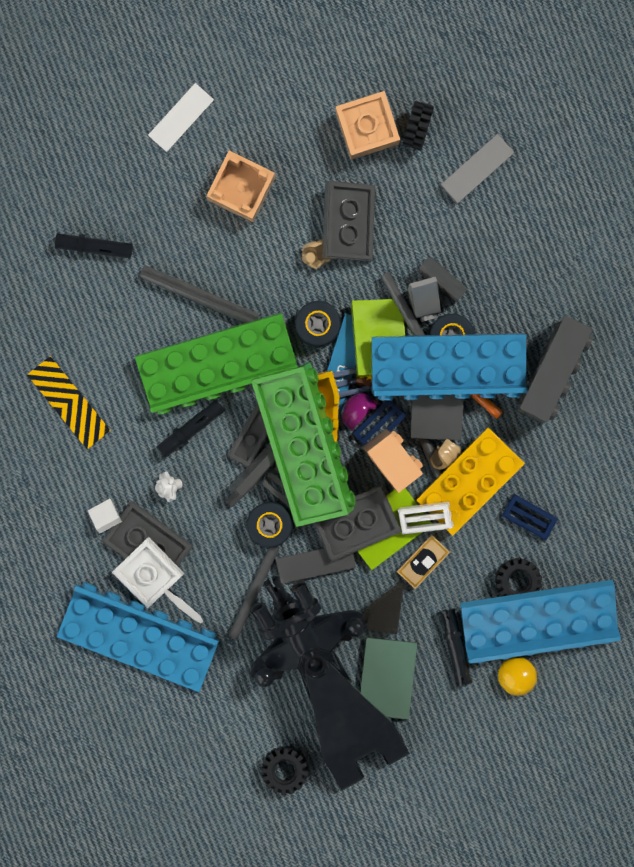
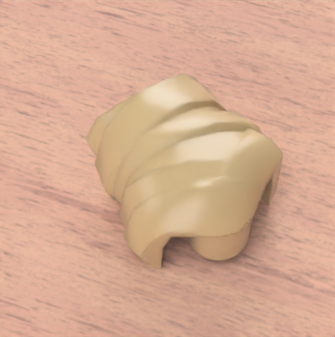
[302,239,332,269]
[430,438,461,470]

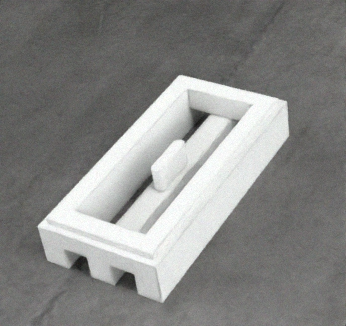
[398,501,454,534]

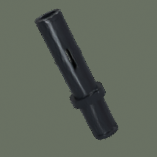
[55,233,133,259]
[156,399,226,458]
[439,608,472,686]

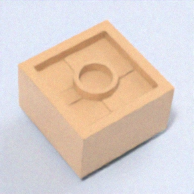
[335,91,400,160]
[206,151,276,222]
[362,429,423,493]

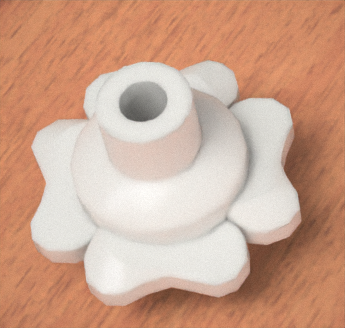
[155,471,182,502]

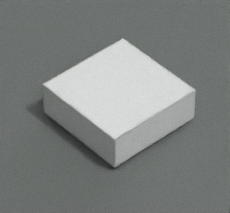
[88,499,122,534]

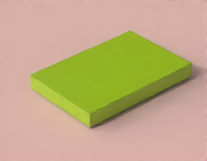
[351,299,405,377]
[358,488,432,570]

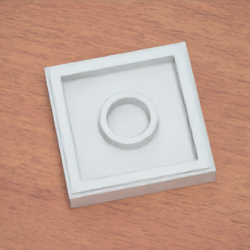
[112,537,184,609]

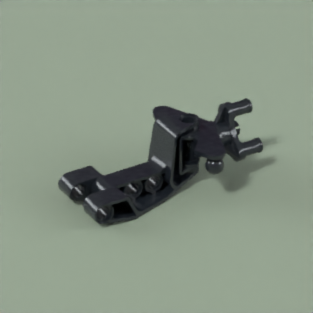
[250,576,410,791]

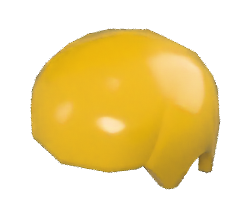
[498,657,537,696]

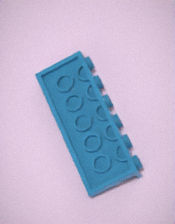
[371,333,528,400]
[460,580,621,663]
[57,582,220,692]

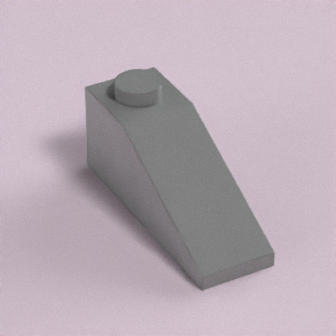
[407,277,441,322]

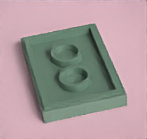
[360,637,417,719]

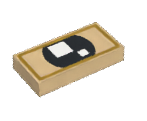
[397,535,450,589]

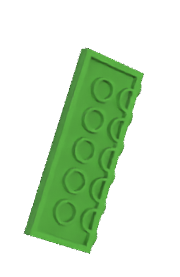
[135,312,298,414]
[251,362,356,527]

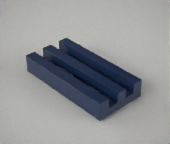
[353,400,406,445]
[501,494,558,540]

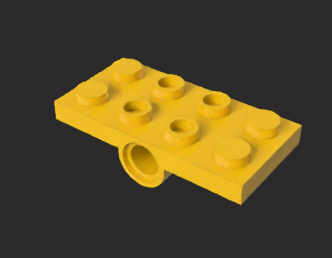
[416,427,525,536]

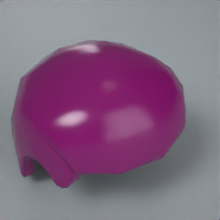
[341,393,378,431]

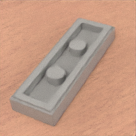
[440,134,515,204]

